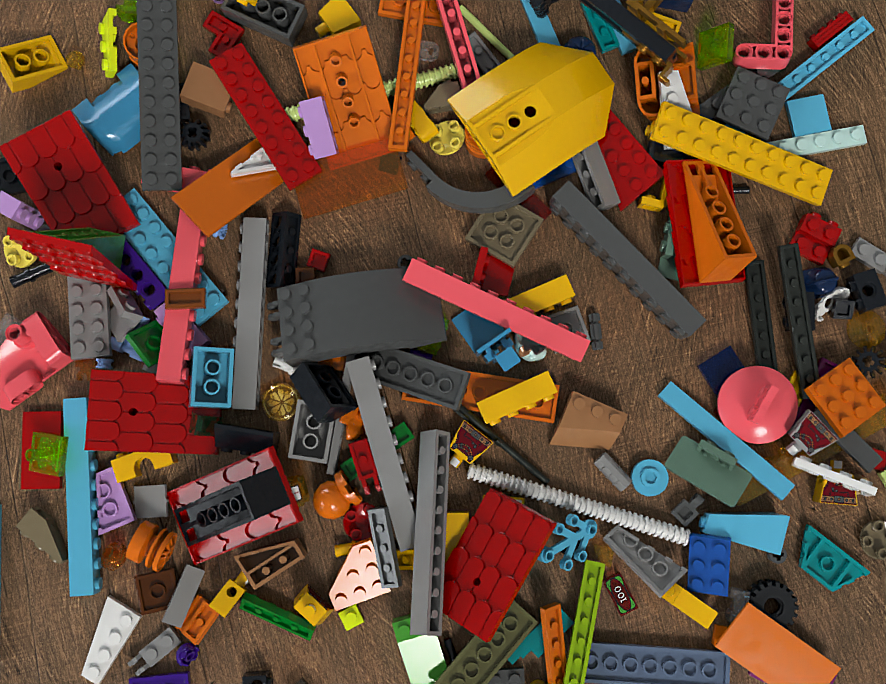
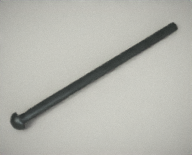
[452,404,550,485]

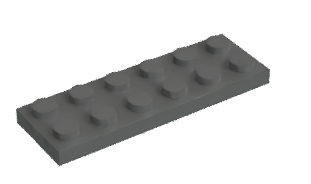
[359,349,471,411]

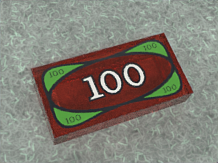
[602,571,638,617]

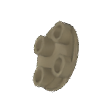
[860,520,886,560]

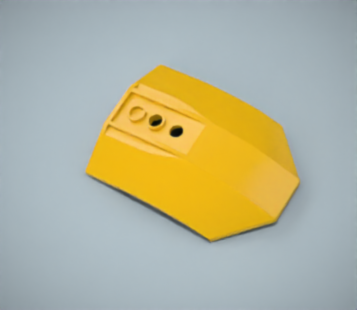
[447,42,615,197]

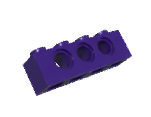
[121,238,167,310]

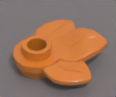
[339,407,368,441]

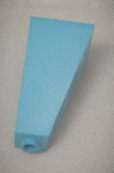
[698,512,790,555]

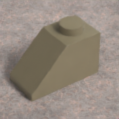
[424,80,460,115]

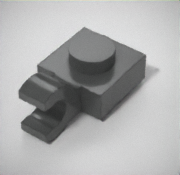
[670,493,705,527]

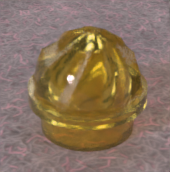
[65,50,85,70]

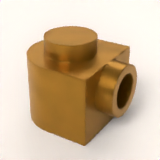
[827,244,856,269]

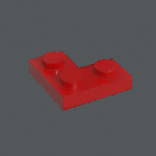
[202,10,245,57]

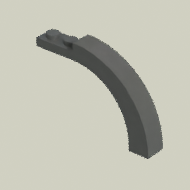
[406,150,535,214]

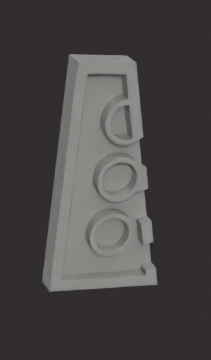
[602,525,688,598]

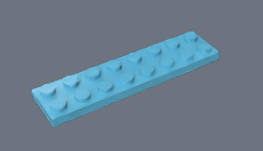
[123,188,229,326]

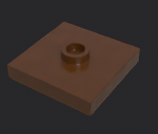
[134,567,178,616]

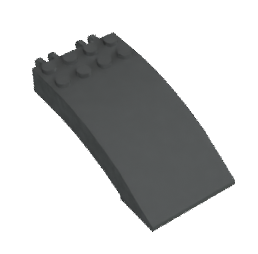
[267,268,447,367]

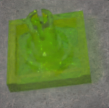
[697,22,735,71]
[25,432,69,477]

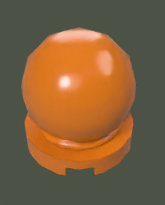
[312,470,363,520]

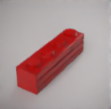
[807,11,854,52]

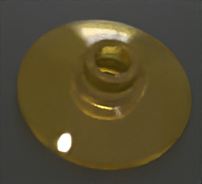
[847,311,886,348]

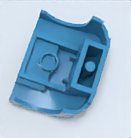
[72,63,140,156]

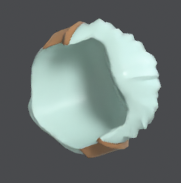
[514,333,547,362]

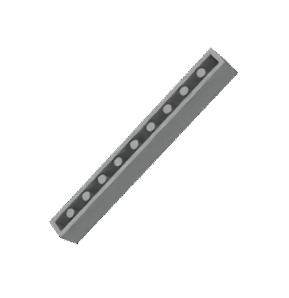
[231,217,270,410]
[346,356,416,552]
[410,429,450,636]

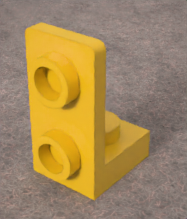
[637,177,667,212]

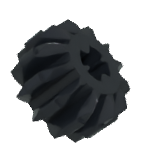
[181,119,211,151]
[852,346,886,378]

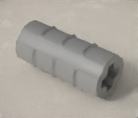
[593,452,633,492]

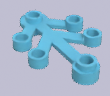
[537,514,597,571]

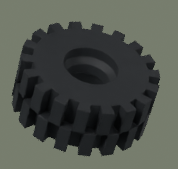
[743,579,799,629]

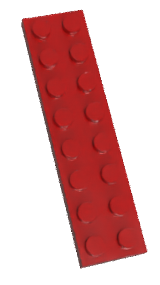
[209,42,322,191]

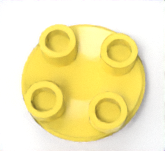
[429,120,465,155]
[3,230,37,268]

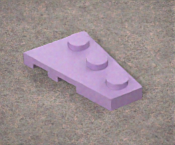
[96,467,137,536]

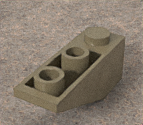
[16,506,68,564]

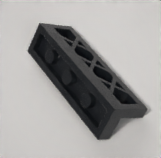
[266,211,302,288]

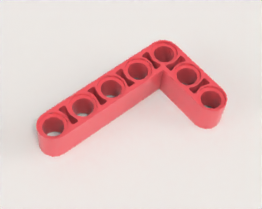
[732,0,794,70]

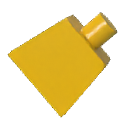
[314,0,362,38]

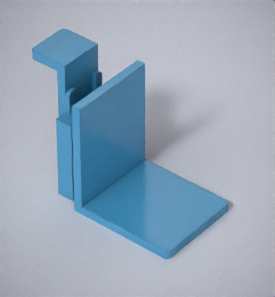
[452,310,521,372]

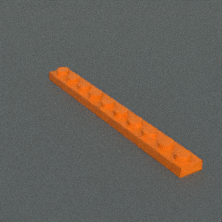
[388,0,427,152]

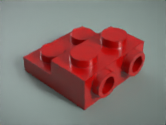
[789,212,842,266]

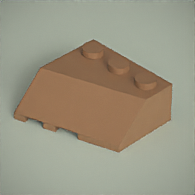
[549,391,628,450]

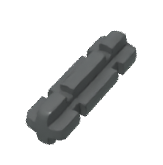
[588,313,603,350]

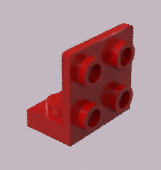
[472,246,515,297]

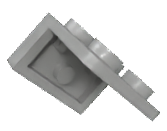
[107,286,144,343]

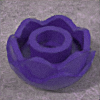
[176,642,199,666]

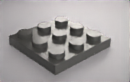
[714,66,790,141]

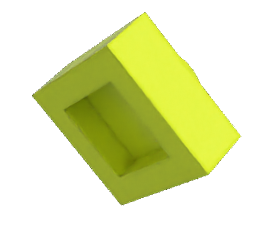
[338,604,365,631]

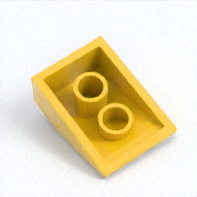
[0,35,68,93]

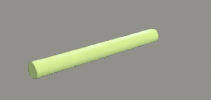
[460,5,515,59]

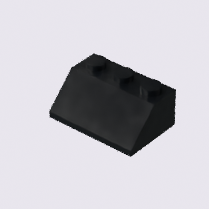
[290,362,358,423]
[214,423,280,456]

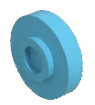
[630,459,669,496]

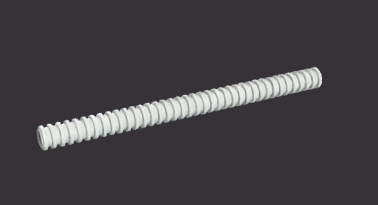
[466,463,691,546]

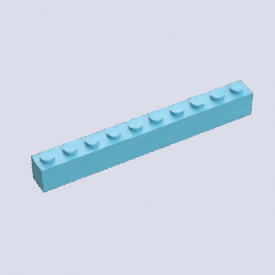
[63,397,103,597]

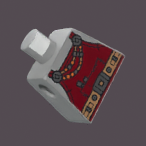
[785,409,838,457]

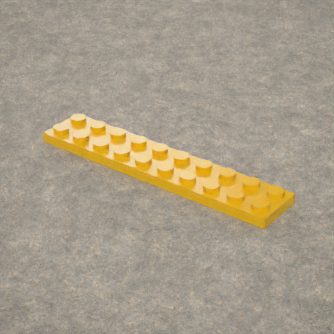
[650,101,833,206]

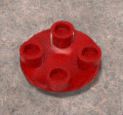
[343,502,375,541]

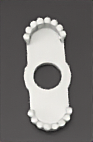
[815,286,850,322]

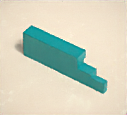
[508,608,574,665]

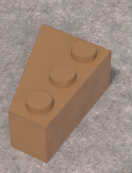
[233,538,308,590]

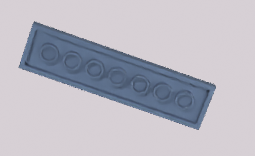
[585,641,730,684]

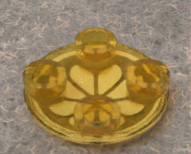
[261,383,300,421]

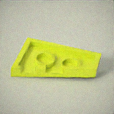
[98,8,117,78]

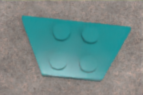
[798,524,870,592]

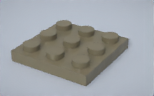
[465,204,544,268]

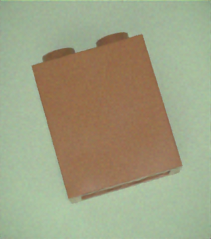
[180,61,233,119]

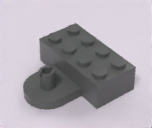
[221,0,308,47]

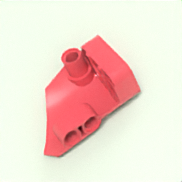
[0,311,74,411]

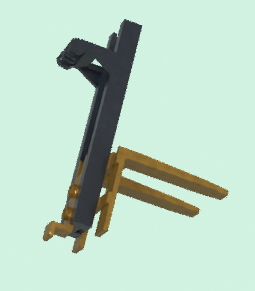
[529,0,688,87]

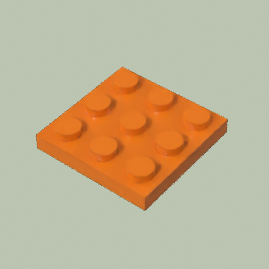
[803,357,886,438]

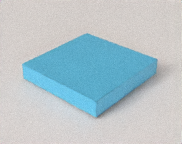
[785,94,832,137]

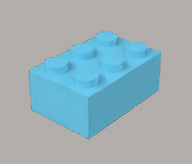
[189,346,234,409]

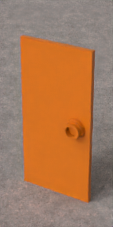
[171,138,284,237]
[714,602,841,684]

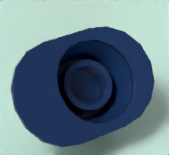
[803,267,839,299]

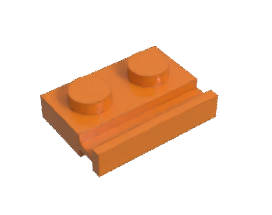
[175,594,219,645]

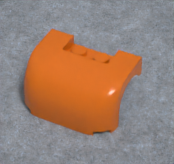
[634,42,700,122]

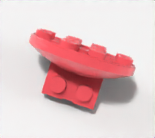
[717,366,798,444]

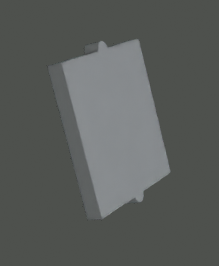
[133,484,169,518]

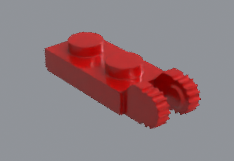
[348,438,382,495]

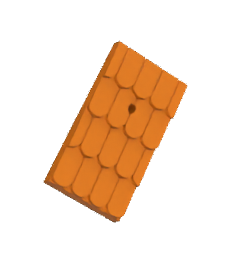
[293,25,397,171]

